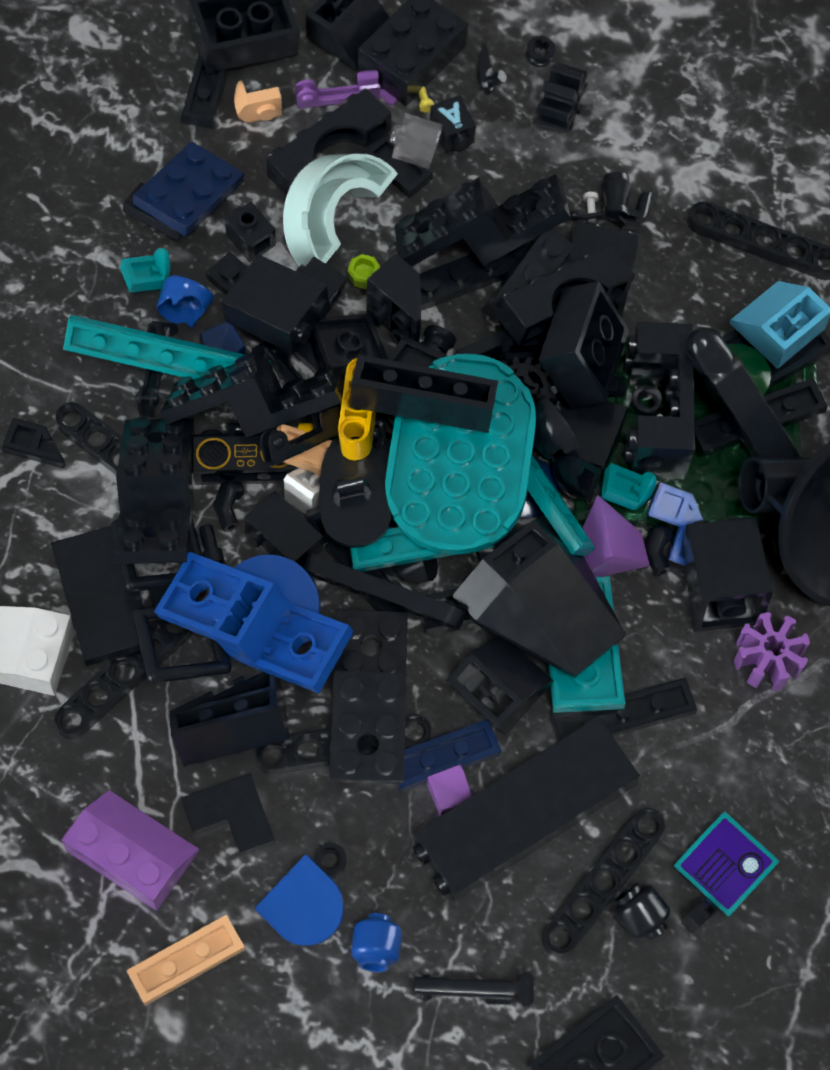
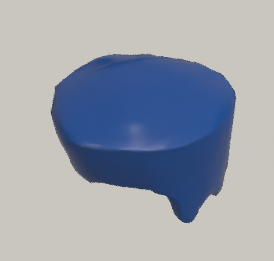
[156,275,214,328]

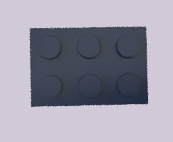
[132,141,245,237]

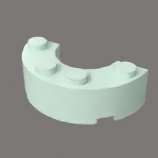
[283,154,397,266]

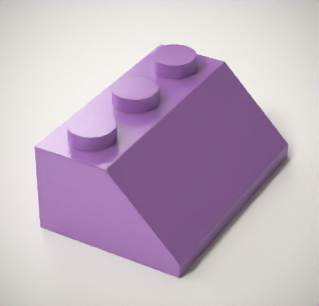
[62,790,199,911]

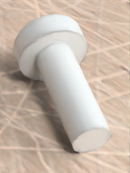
[583,192,598,222]

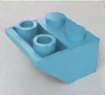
[730,281,830,369]

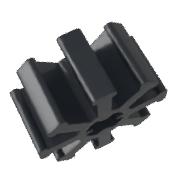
[536,62,589,134]

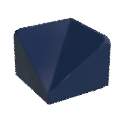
[200,322,246,355]

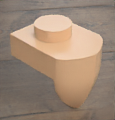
[234,80,282,122]

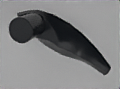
[478,44,507,95]

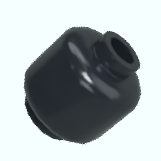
[615,883,670,940]

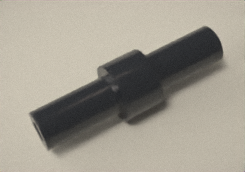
[199,524,226,565]

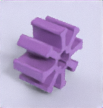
[734,612,810,691]

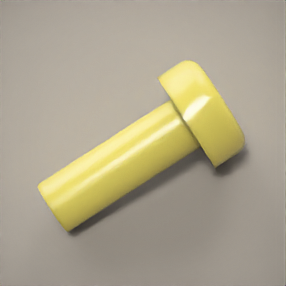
[418,87,434,112]

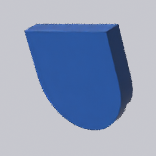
[254,854,344,946]

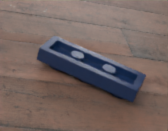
[397,719,502,792]

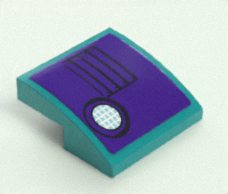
[674,811,780,917]

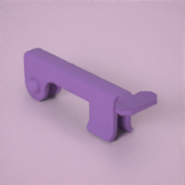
[295,70,397,109]

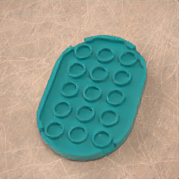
[385,354,536,555]

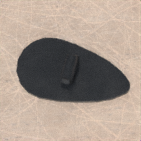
[319,437,391,548]

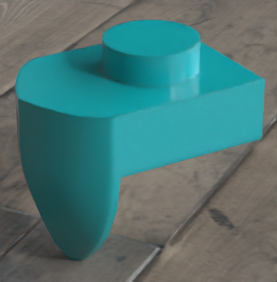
[120,248,171,293]
[601,463,657,510]

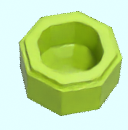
[347,254,380,289]

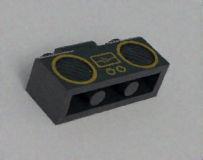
[193,423,298,485]

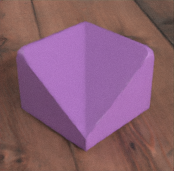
[427,765,472,816]

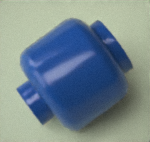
[351,913,402,972]

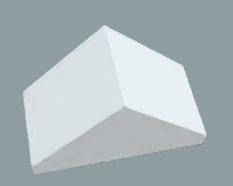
[284,468,321,514]

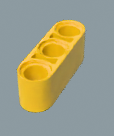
[338,358,376,461]

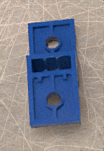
[154,552,354,694]

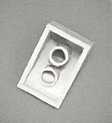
[0,606,75,696]

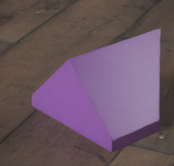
[583,495,649,577]

